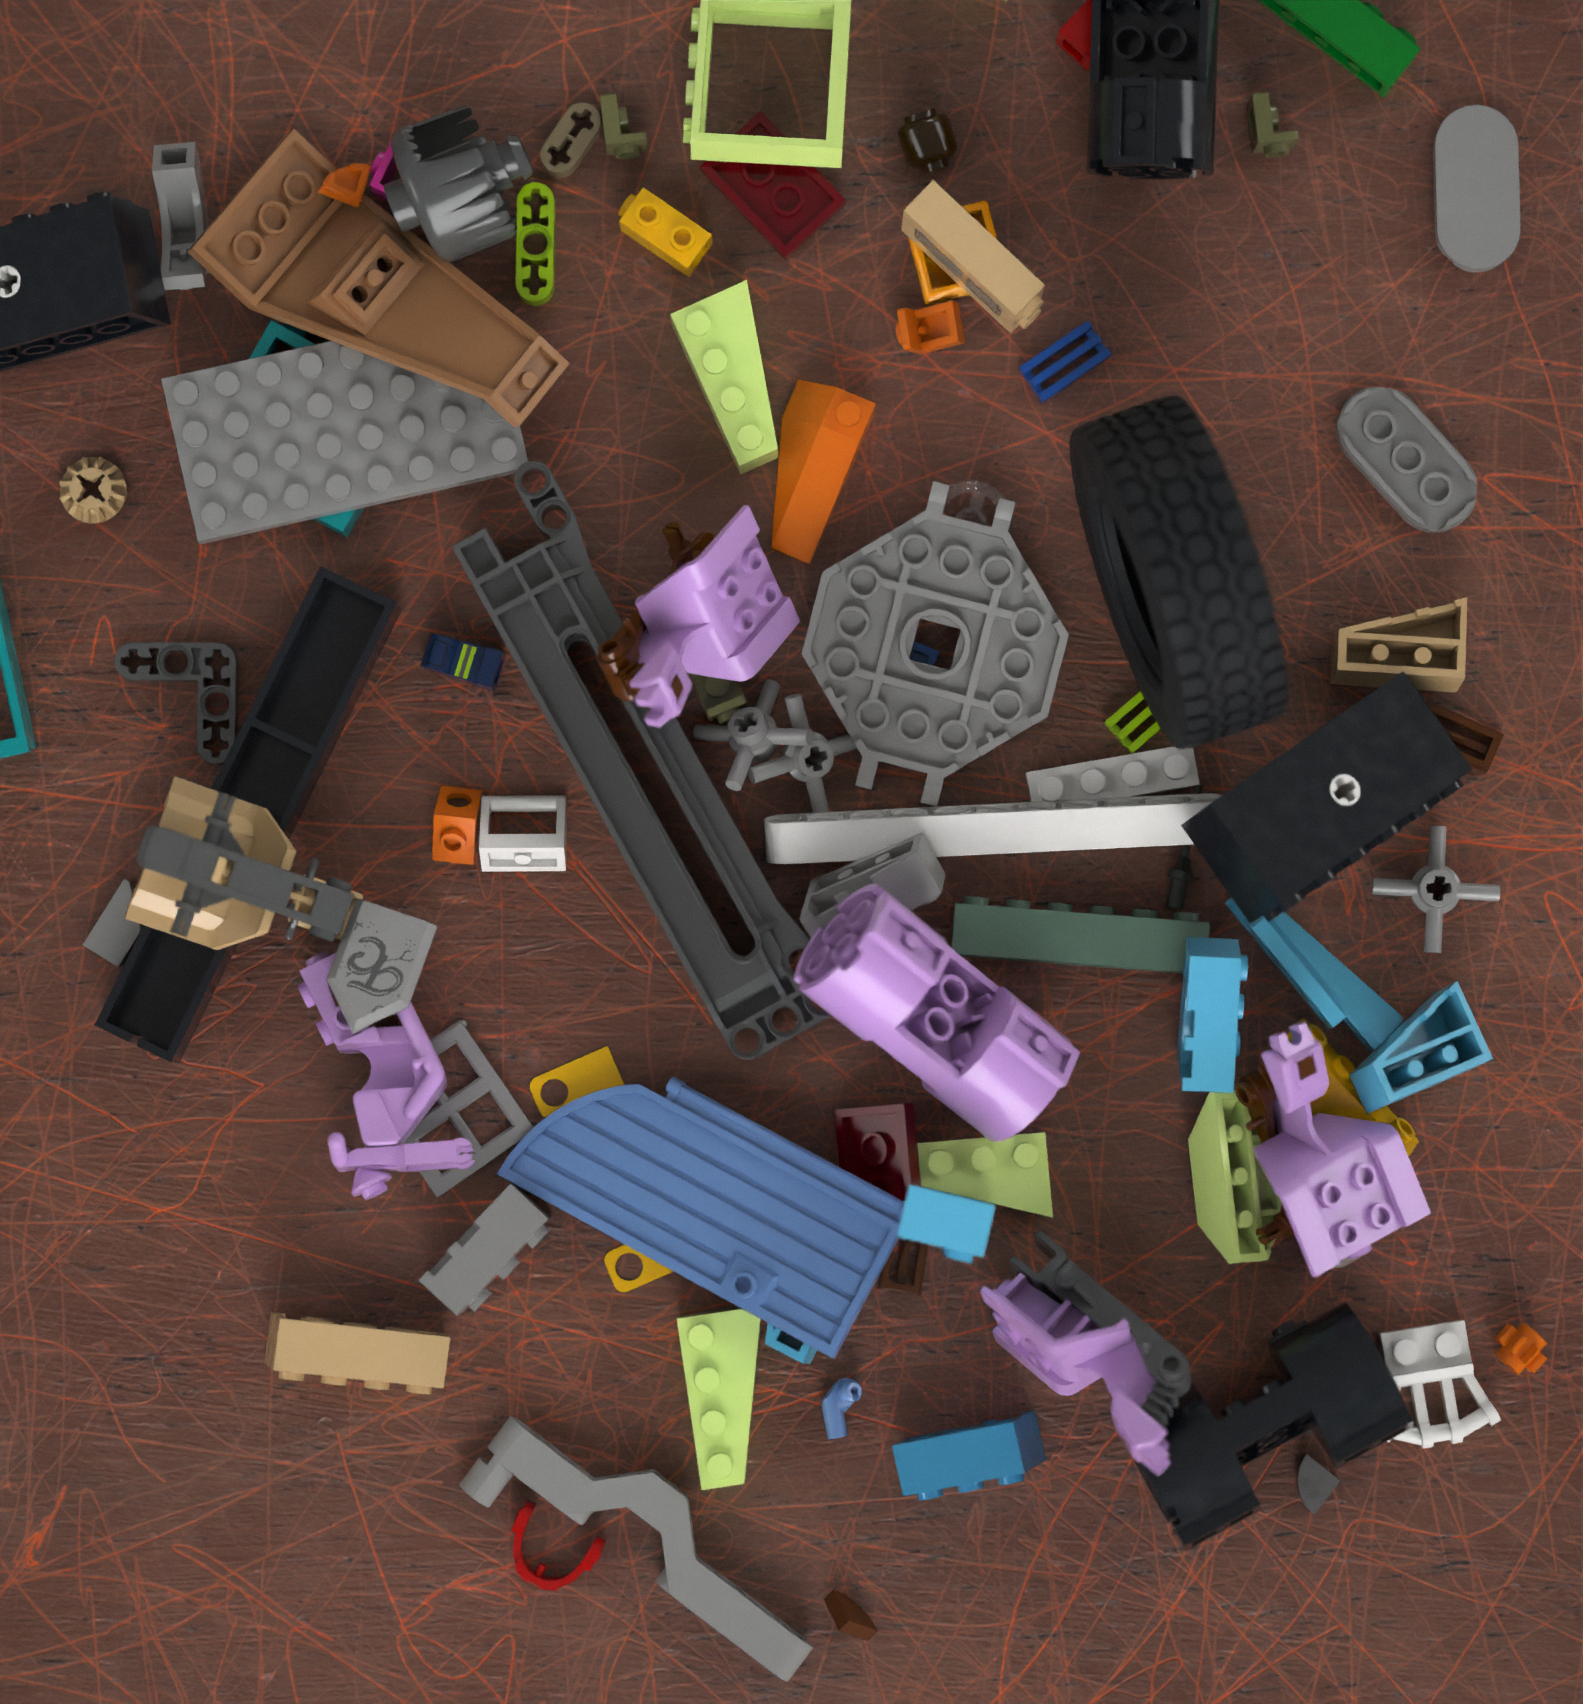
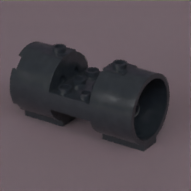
[1087,0,1219,180]
[1133,1302,1414,1552]

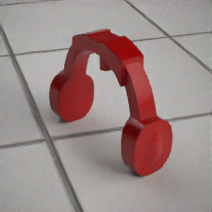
[511,1499,606,1590]

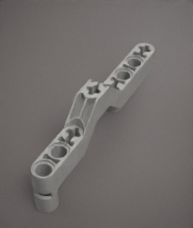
[459,1415,814,1682]

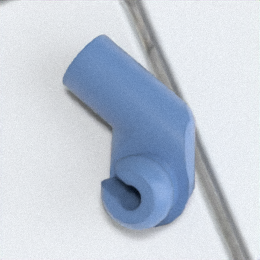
[821,1378,862,1439]

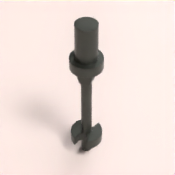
[1165,785,1203,910]

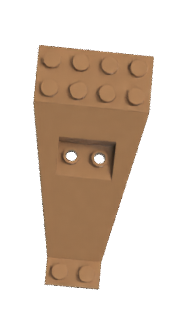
[187,129,570,428]

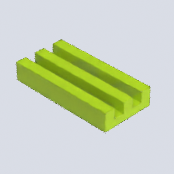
[1104,691,1160,754]

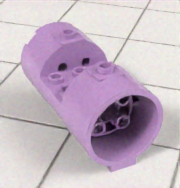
[794,884,1080,1142]

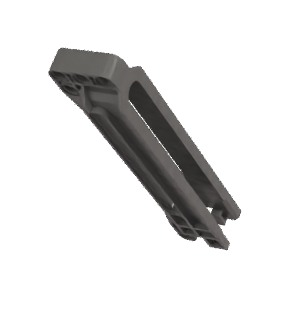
[451,461,832,1060]

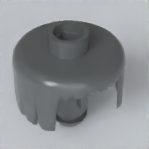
[383,106,533,262]

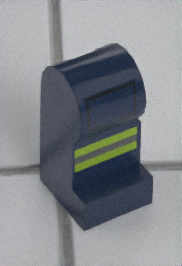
[420,634,506,692]

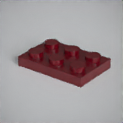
[700,111,846,260]
[835,1103,921,1202]

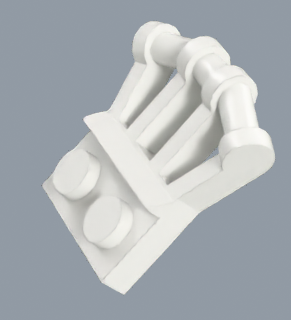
[1378,1319,1501,1449]

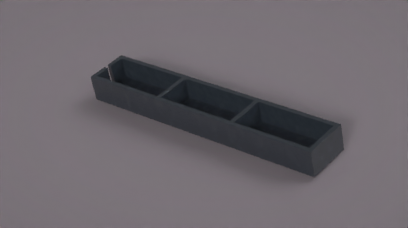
[95,566,402,1063]

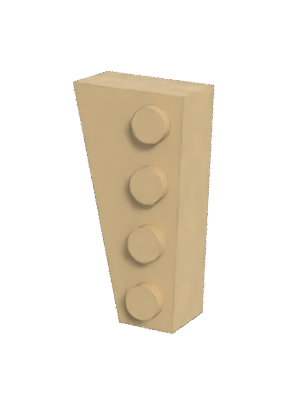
[264,1312,450,1395]

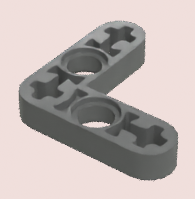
[114,642,239,766]

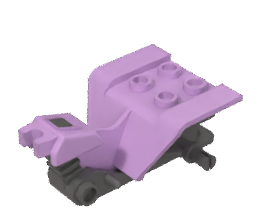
[980,1230,1192,1476]

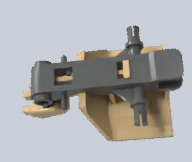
[124,776,363,950]

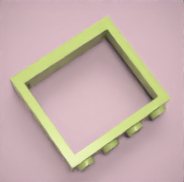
[683,0,851,168]

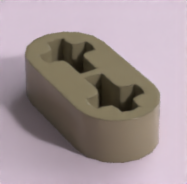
[541,103,602,178]

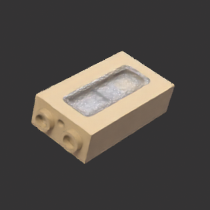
[901,180,1045,333]

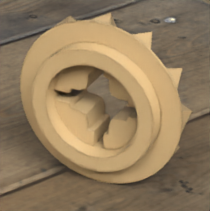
[59,457,127,524]

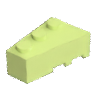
[917,1132,1053,1218]

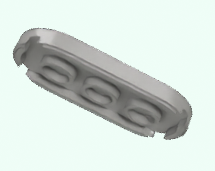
[1433,105,1521,272]
[1336,387,1477,533]

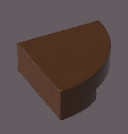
[824,1589,878,1641]

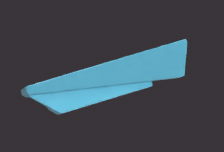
[1224,897,1403,1051]

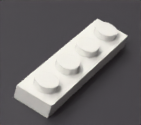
[1025,746,1200,802]

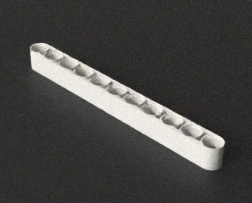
[764,793,1222,864]

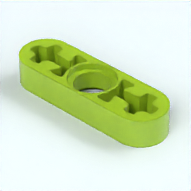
[515,182,556,306]

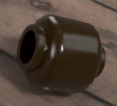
[898,108,958,173]

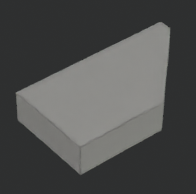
[83,879,142,968]

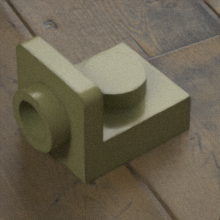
[1246,92,1299,158]
[600,94,648,159]
[690,674,748,725]

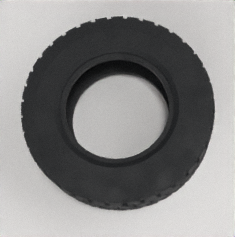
[1069,395,1288,749]

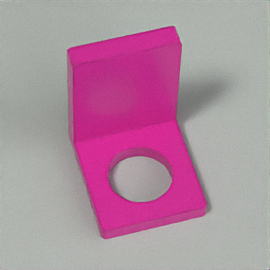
[369,142,397,202]

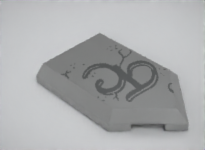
[327,899,437,1034]

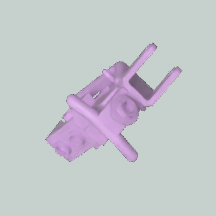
[297,952,475,1200]

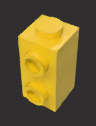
[618,187,713,277]

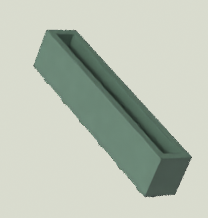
[950,896,1210,974]

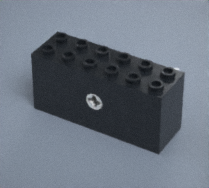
[0,192,171,372]
[1181,672,1472,923]

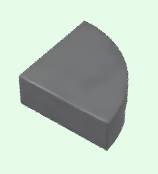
[1297,1453,1340,1515]

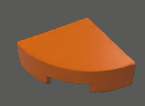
[318,163,372,207]

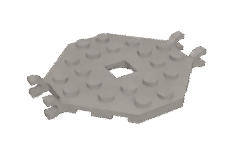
[801,481,1069,807]

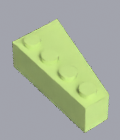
[670,280,778,475]
[677,1307,761,1490]

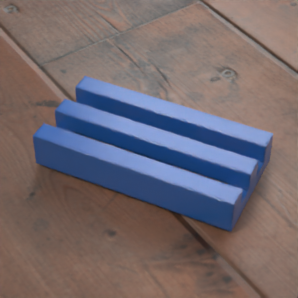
[1019,320,1112,404]

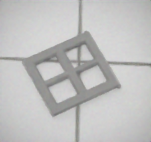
[361,1020,534,1198]

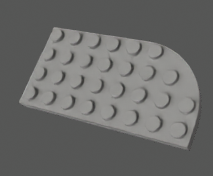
[161,341,528,544]

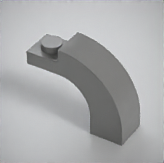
[152,142,210,290]

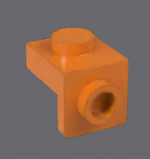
[895,300,965,355]

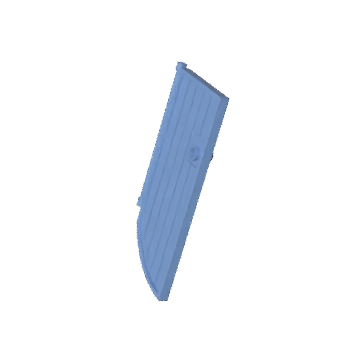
[497,1076,905,1359]

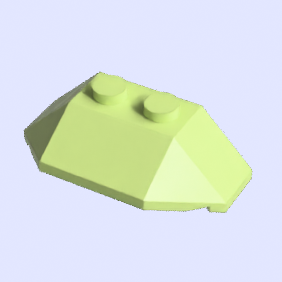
[1188,1090,1282,1264]

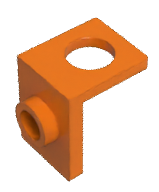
[432,786,482,865]

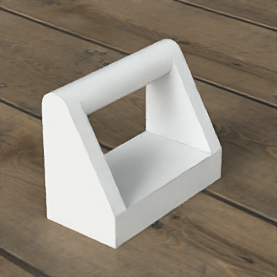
[479,795,567,872]

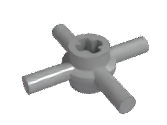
[693,680,814,791]
[748,694,857,813]
[1371,826,1501,953]

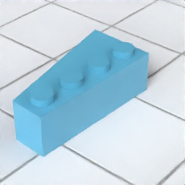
[897,1185,995,1263]

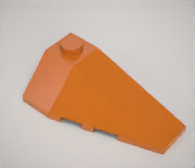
[771,379,876,565]

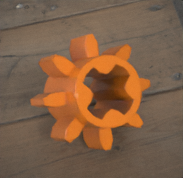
[1494,1322,1548,1375]

